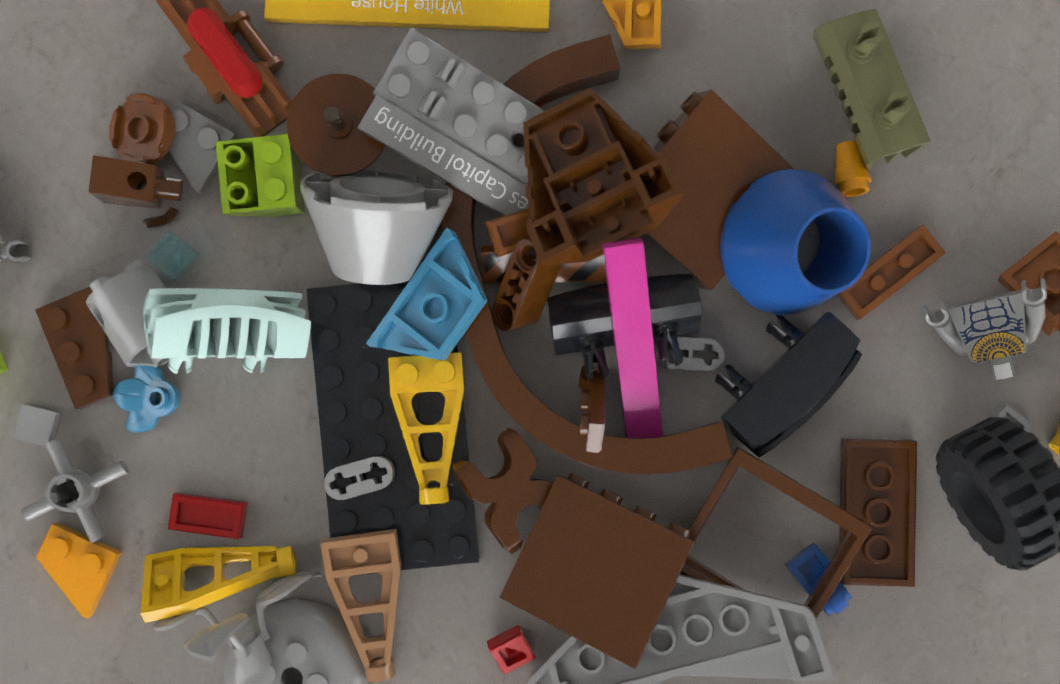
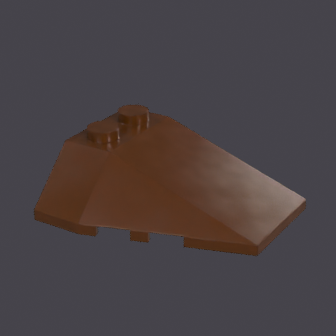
[523,88,684,265]

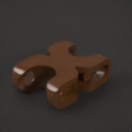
[453,428,553,555]

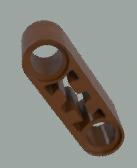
[492,238,562,331]

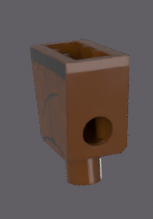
[88,155,183,209]

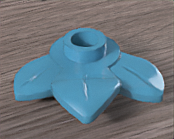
[112,365,181,433]

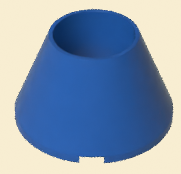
[720,169,871,315]

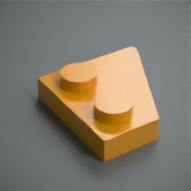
[602,0,662,50]
[36,522,122,619]

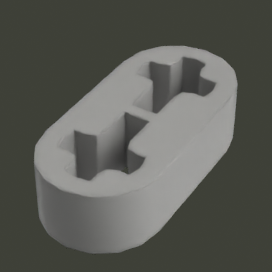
[654,337,725,371]
[324,456,395,500]

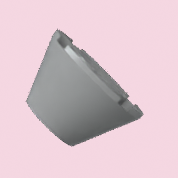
[300,170,453,285]

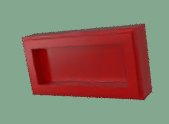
[168,492,248,540]

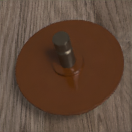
[287,74,385,176]

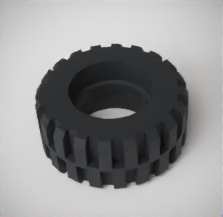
[936,417,1060,570]

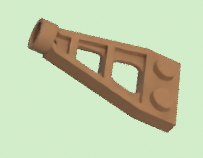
[320,529,402,682]

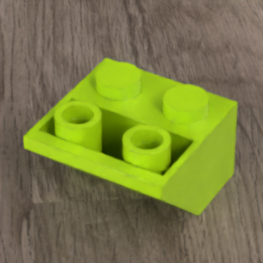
[216,134,305,217]

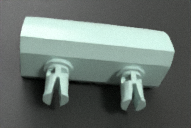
[143,288,311,374]

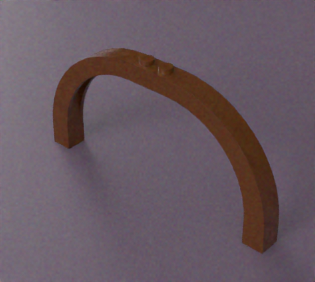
[441,34,733,475]

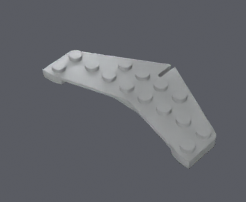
[527,574,834,684]

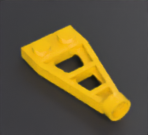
[388,352,465,504]
[140,545,297,623]

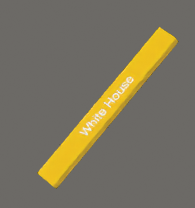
[264,0,550,32]

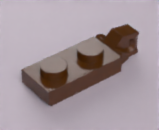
[578,365,605,453]

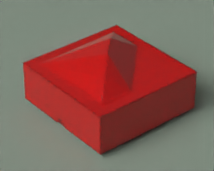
[487,625,536,675]

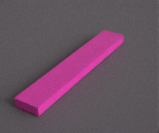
[603,238,663,438]

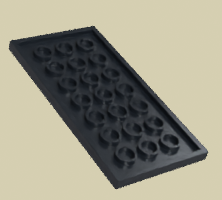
[306,280,480,576]

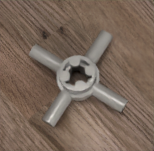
[21,438,129,543]

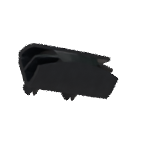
[547,274,702,380]
[715,311,862,458]

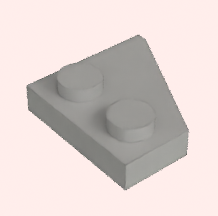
[169,98,238,195]

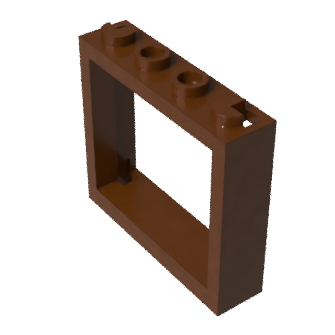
[680,446,872,619]

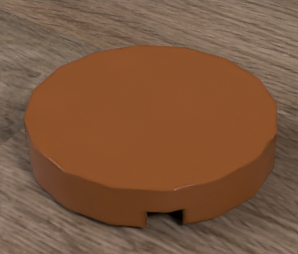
[109,93,175,165]

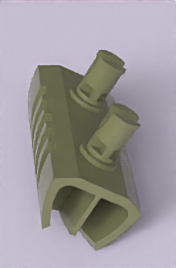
[813,9,931,170]

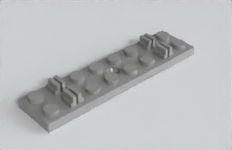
[373,27,544,186]

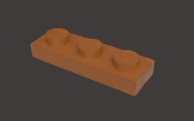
[837,224,946,320]

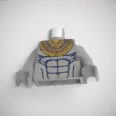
[923,279,1047,380]

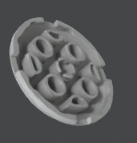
[224,598,369,684]

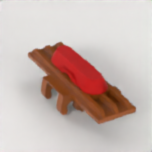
[156,0,292,137]

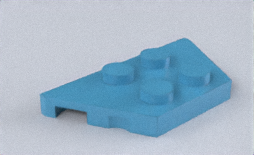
[366,227,488,360]

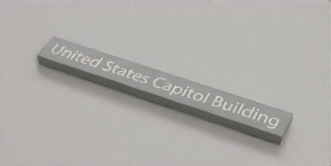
[357,94,529,216]

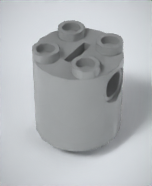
[86,259,170,367]

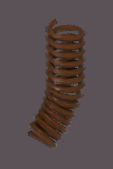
[143,207,179,229]

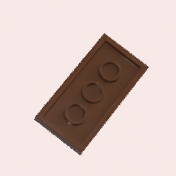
[839,438,917,587]

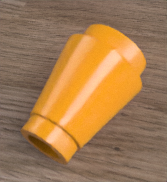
[835,141,872,197]

